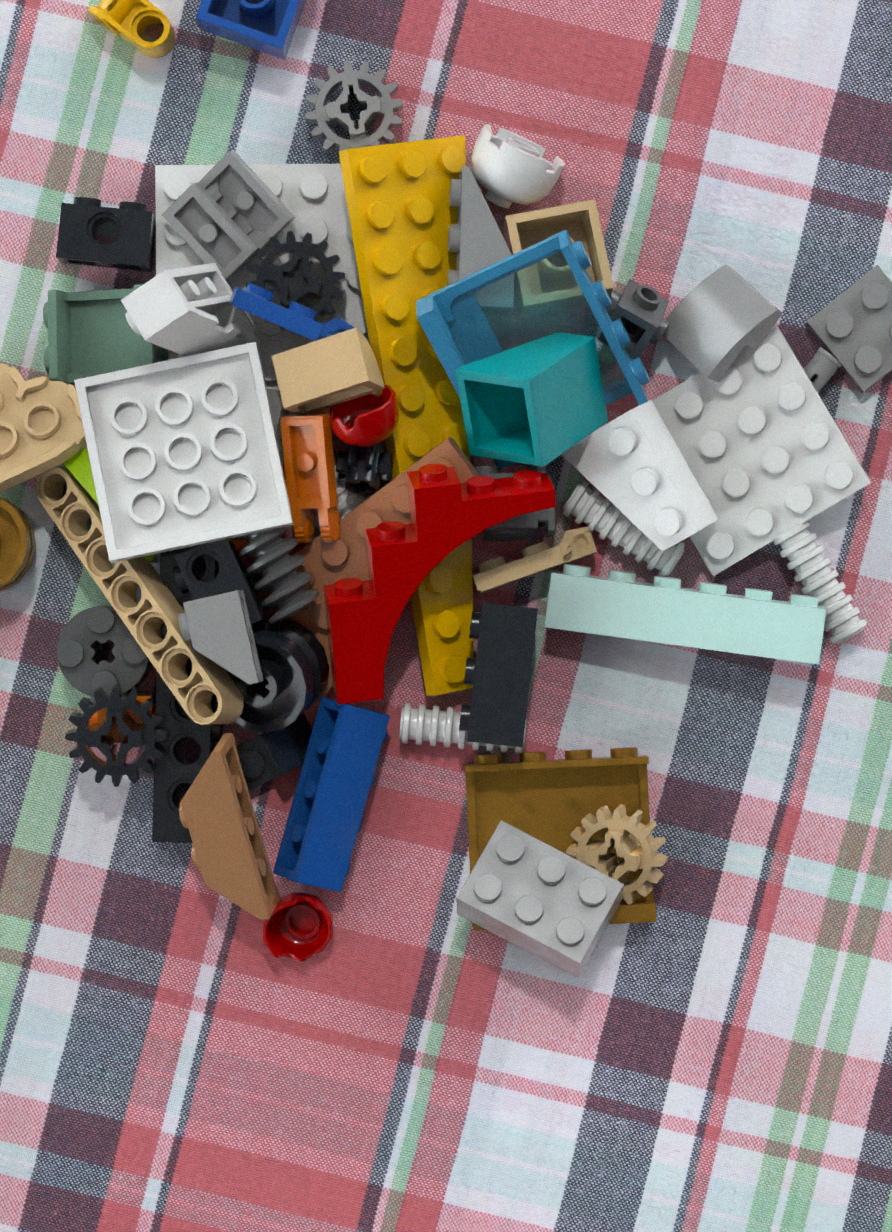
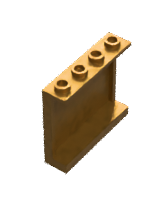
[465,747,657,931]

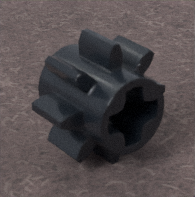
[335,442,393,495]

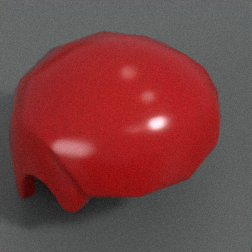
[329,385,399,447]
[263,892,333,962]

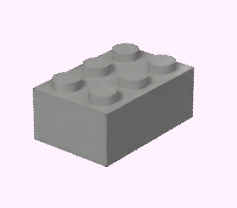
[456,820,624,978]

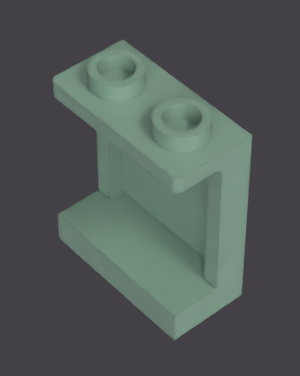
[43,284,168,385]

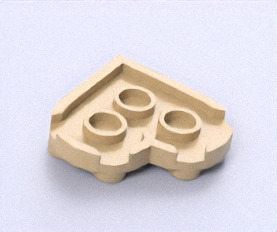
[0,363,87,493]

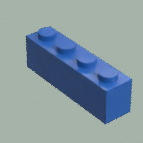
[273,697,390,892]

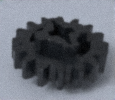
[246,231,346,331]
[65,684,168,787]

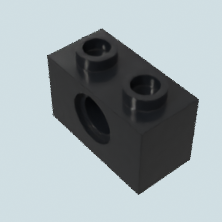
[56,197,156,272]

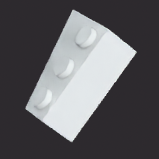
[121,263,262,356]
[561,400,718,551]

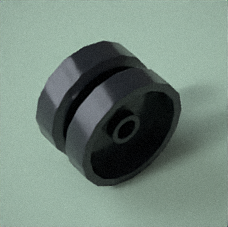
[215,619,329,733]

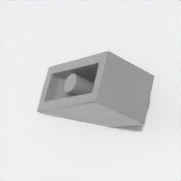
[178,590,264,684]

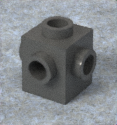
[597,279,669,359]

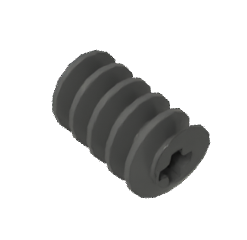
[234,526,320,625]

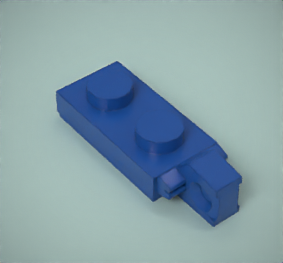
[229,283,355,341]

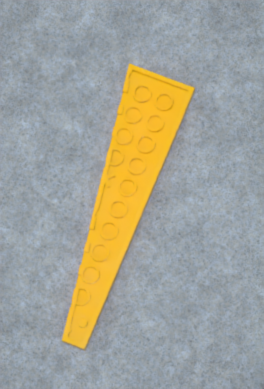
[339,135,474,696]

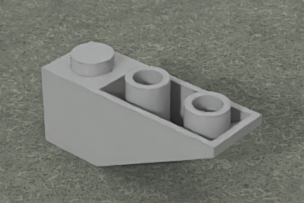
[447,166,514,312]

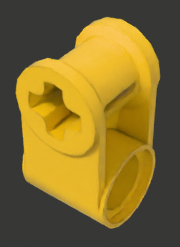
[87,0,176,58]

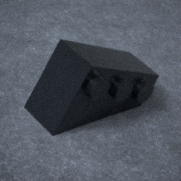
[459,602,538,747]

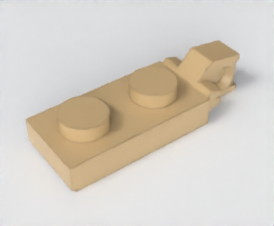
[472,526,597,594]

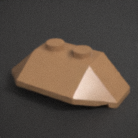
[179,733,280,920]

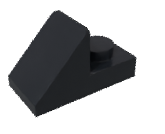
[236,714,312,791]

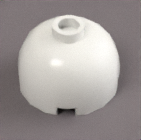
[471,124,566,209]

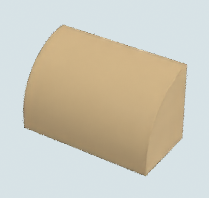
[271,327,385,414]

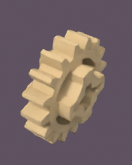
[566,804,668,905]

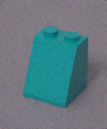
[455,332,608,467]

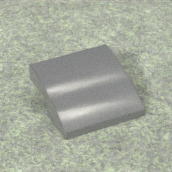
[162,150,296,281]
[662,264,783,383]

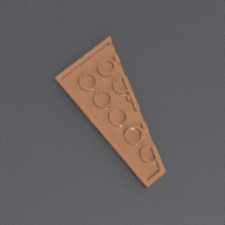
[253,437,479,708]

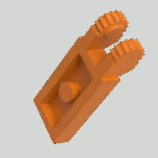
[280,413,341,543]

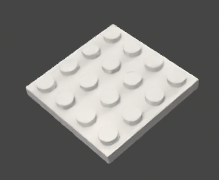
[652,325,871,576]
[74,342,294,563]

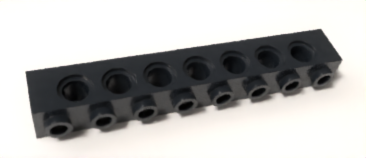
[152,545,222,843]

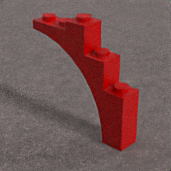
[323,464,556,705]

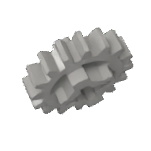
[305,60,403,153]

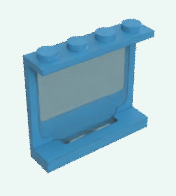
[416,230,650,470]

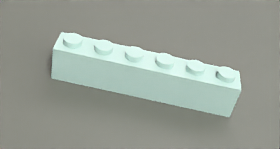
[544,564,827,665]

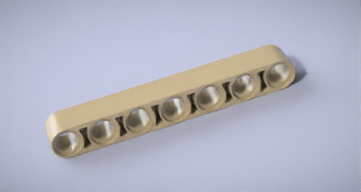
[35,467,244,725]

